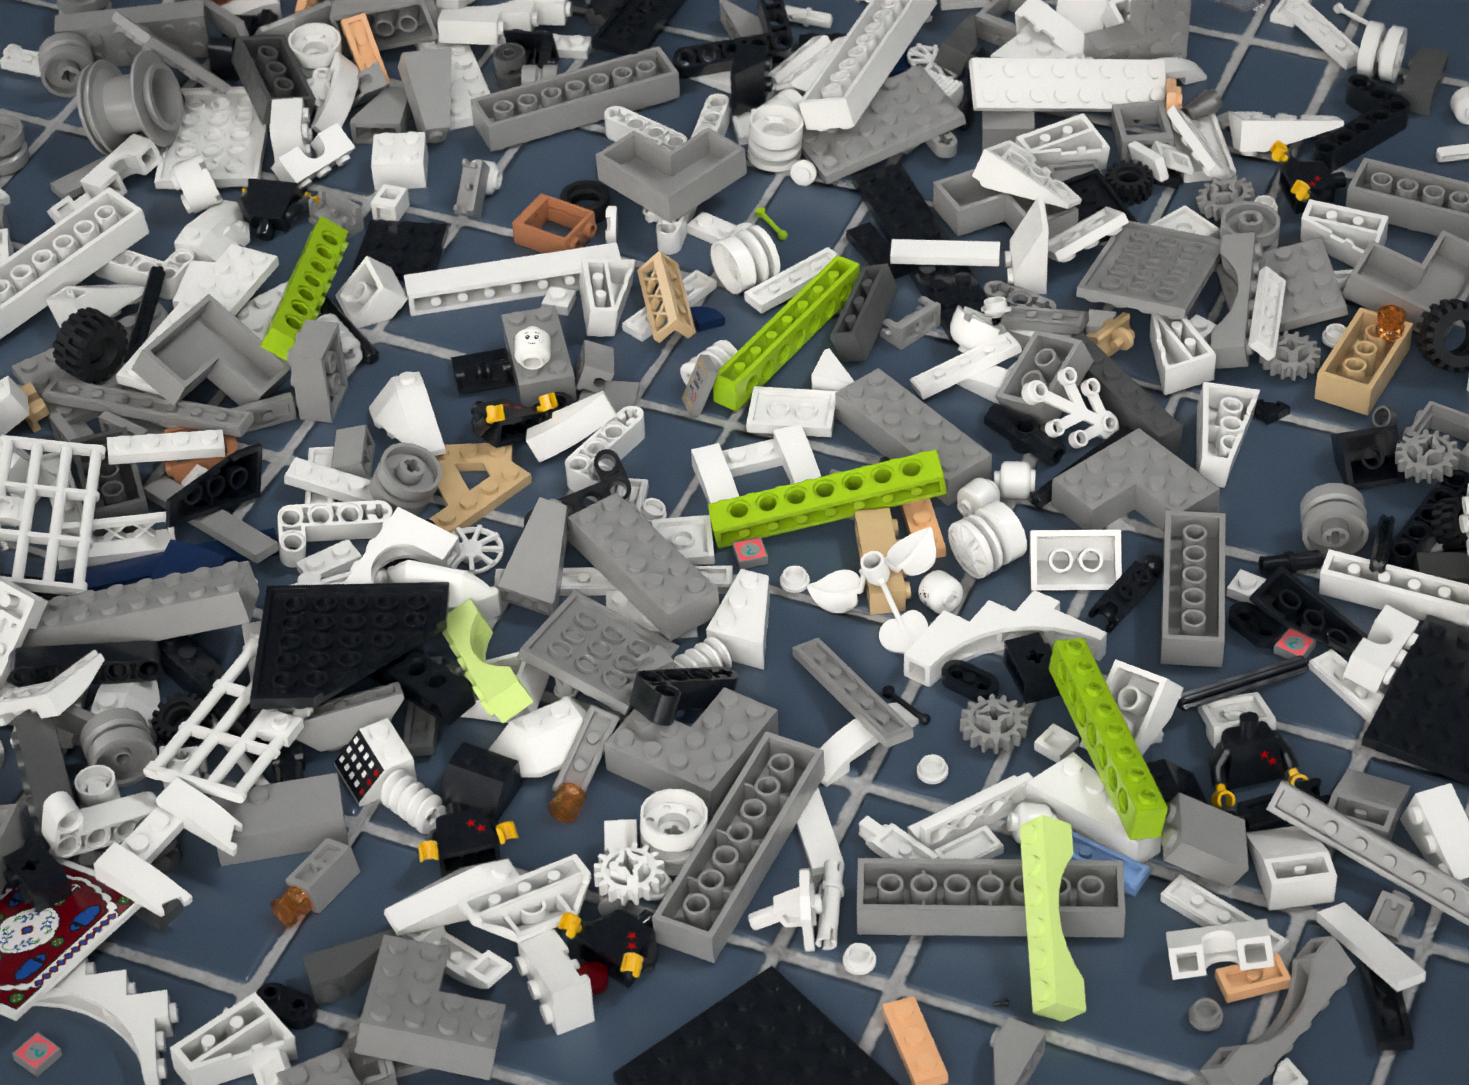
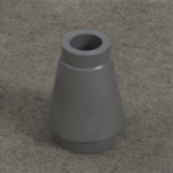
[1182,89,1223,120]

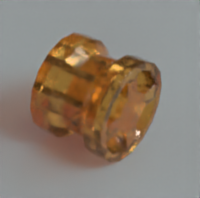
[1375,305,1406,340]
[548,782,587,823]
[270,885,312,927]

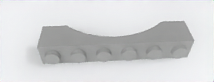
[1210,232,1263,369]
[1200,935,1355,1085]

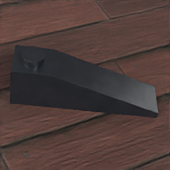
[166,443,263,528]
[1249,565,1368,657]

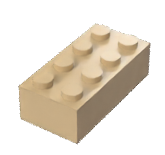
[1314,307,1413,416]

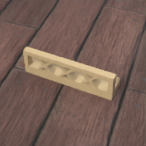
[637,251,696,343]

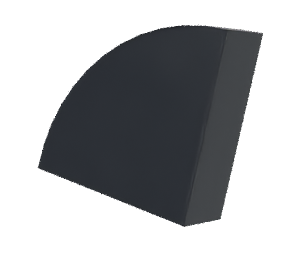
[1153,168,1180,189]
[1254,399,1290,425]

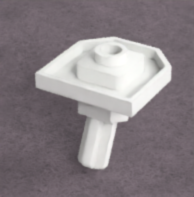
[748,868,823,952]

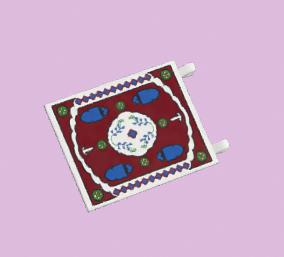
[0,848,142,1021]

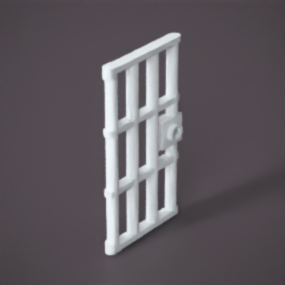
[0,435,106,596]
[143,638,314,803]

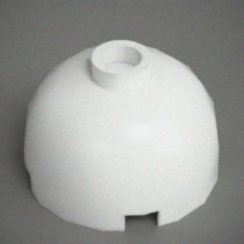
[950,305,1007,353]

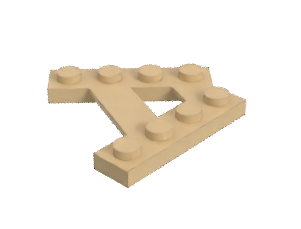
[429,443,532,533]

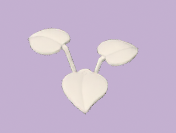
[807,527,937,654]

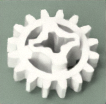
[594,841,665,906]

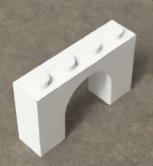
[340,507,461,584]

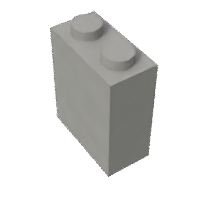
[1161,793,1249,888]

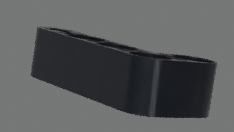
[208,15,256,81]
[524,449,632,528]
[629,667,739,726]

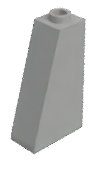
[398,47,452,144]
[497,497,569,616]

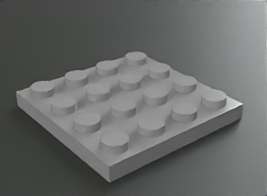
[111,11,231,94]
[1215,237,1348,333]
[518,590,680,715]

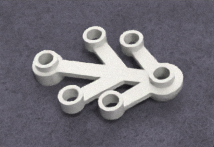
[1021,367,1119,449]

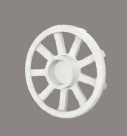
[907,43,959,79]
[450,525,504,575]

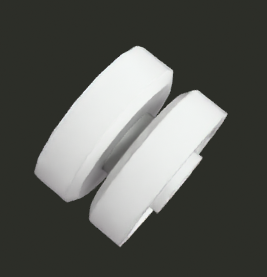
[1357,21,1407,83]

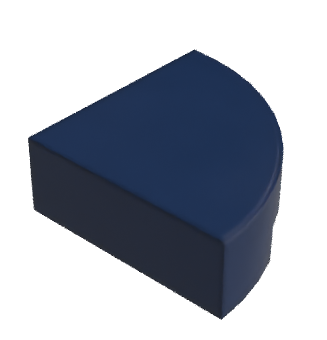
[690,306,725,331]

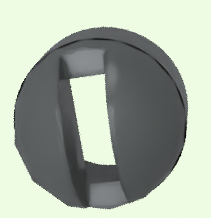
[1372,405,1398,427]

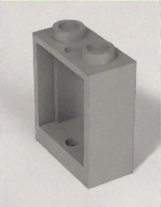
[975,0,1049,47]
[1111,101,1174,163]
[1401,401,1469,473]

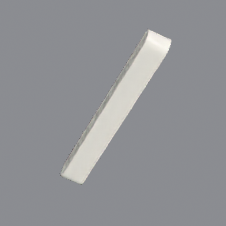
[656,94,730,255]

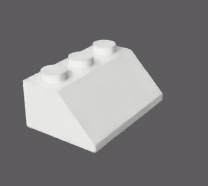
[1029,530,1122,591]

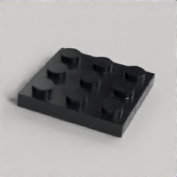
[353,219,449,281]

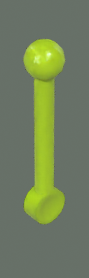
[755,207,788,240]

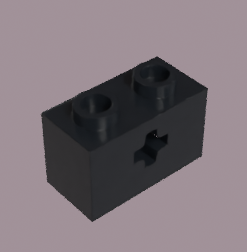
[1004,632,1061,704]
[3,840,73,913]

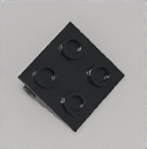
[503,29,560,68]
[451,348,514,395]

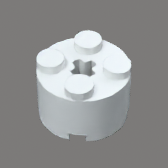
[169,154,223,214]

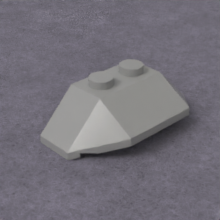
[253,0,333,42]
[286,681,404,752]

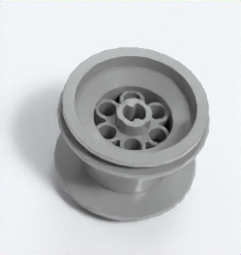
[77,50,184,155]

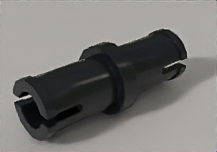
[1258,550,1322,576]

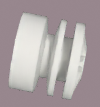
[288,23,342,80]
[748,104,804,172]
[710,225,780,294]
[948,501,1027,579]
[640,789,708,876]

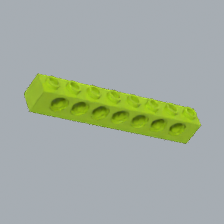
[260,216,349,361]
[713,255,860,412]
[707,449,947,549]
[1049,638,1168,840]

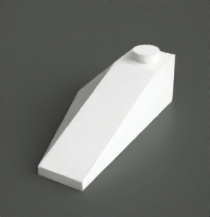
[1228,111,1344,156]
[972,140,1082,209]
[174,200,244,262]
[369,371,446,456]
[91,679,160,742]
[384,859,519,936]

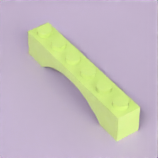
[442,598,534,724]
[1019,815,1086,1022]

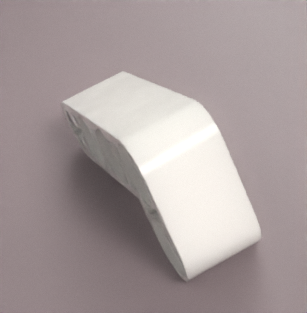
[604,106,687,151]
[94,249,196,300]
[565,406,645,502]
[277,500,393,568]
[41,791,157,858]

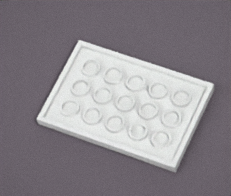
[154,86,269,190]

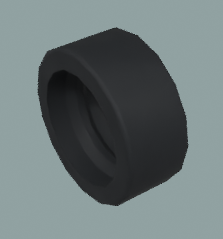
[560,180,611,224]

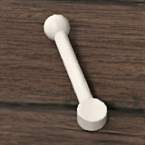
[1333,3,1370,26]

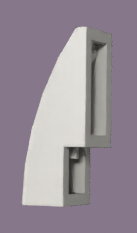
[526,391,616,463]

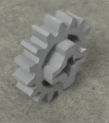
[1196,175,1256,221]
[1259,331,1321,381]
[1395,429,1460,484]
[960,694,1028,754]

